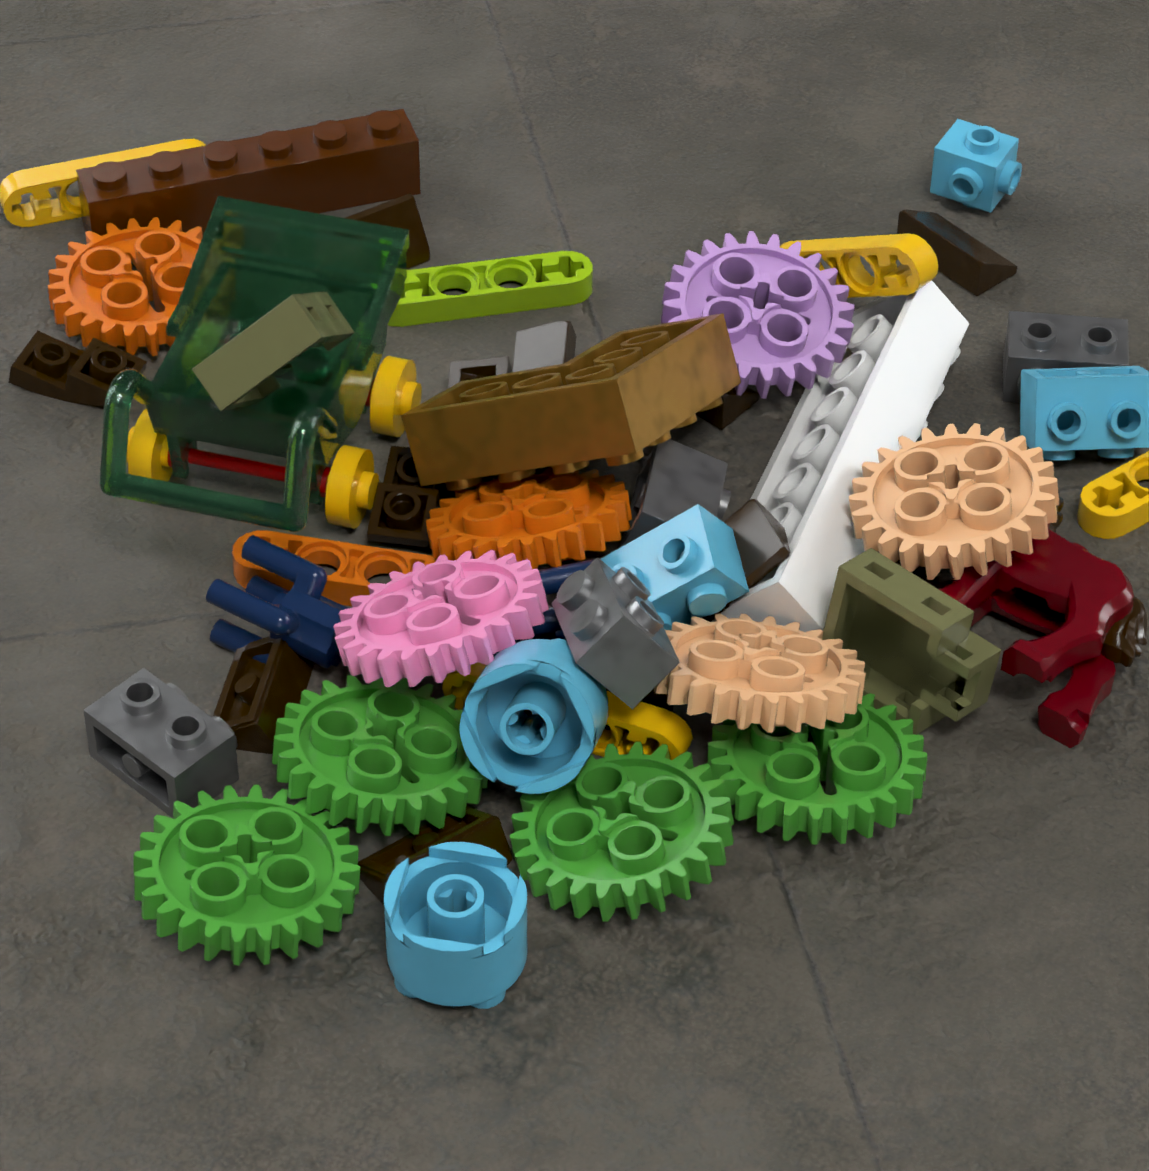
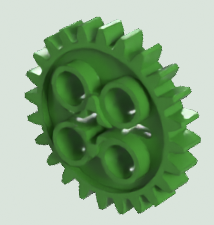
[272,675,488,836]
[708,693,927,845]
[510,742,734,922]
[133,785,360,966]

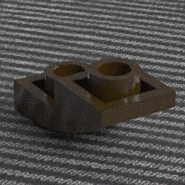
[8,330,147,406]
[367,446,447,547]

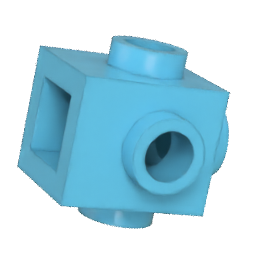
[930,119,1022,213]

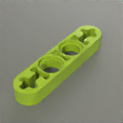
[371,251,593,327]

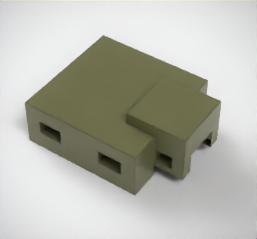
[192,292,355,411]
[822,548,1001,735]

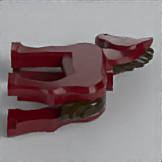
[939,489,1147,748]

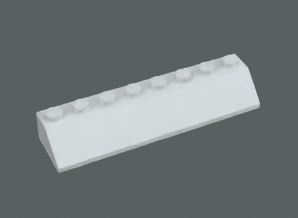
[711,281,969,632]

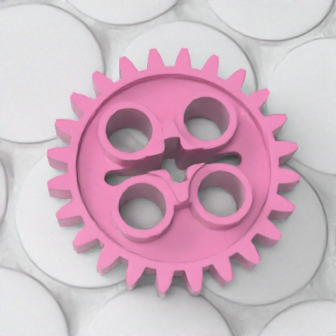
[333,550,549,687]

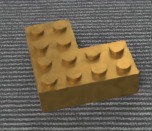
[401,313,741,491]

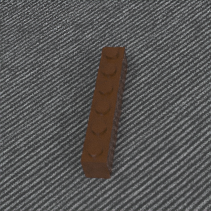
[76,109,421,236]

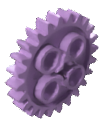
[660,231,855,398]

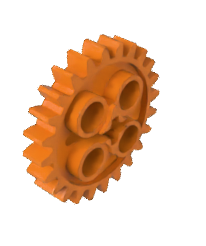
[47,217,237,356]
[426,467,632,569]

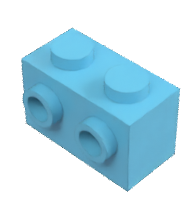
[1020,366,1149,460]
[600,504,749,630]

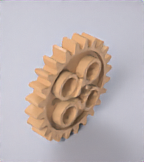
[849,423,1059,580]
[654,613,866,733]

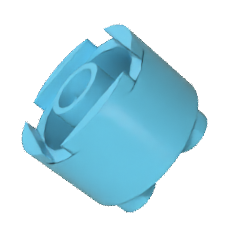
[459,638,608,794]
[384,842,527,1009]

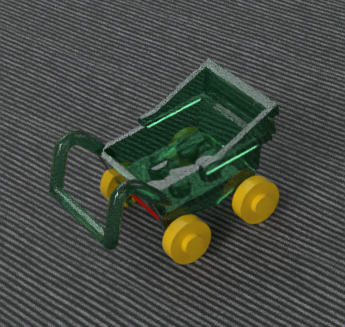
[99,196,422,532]

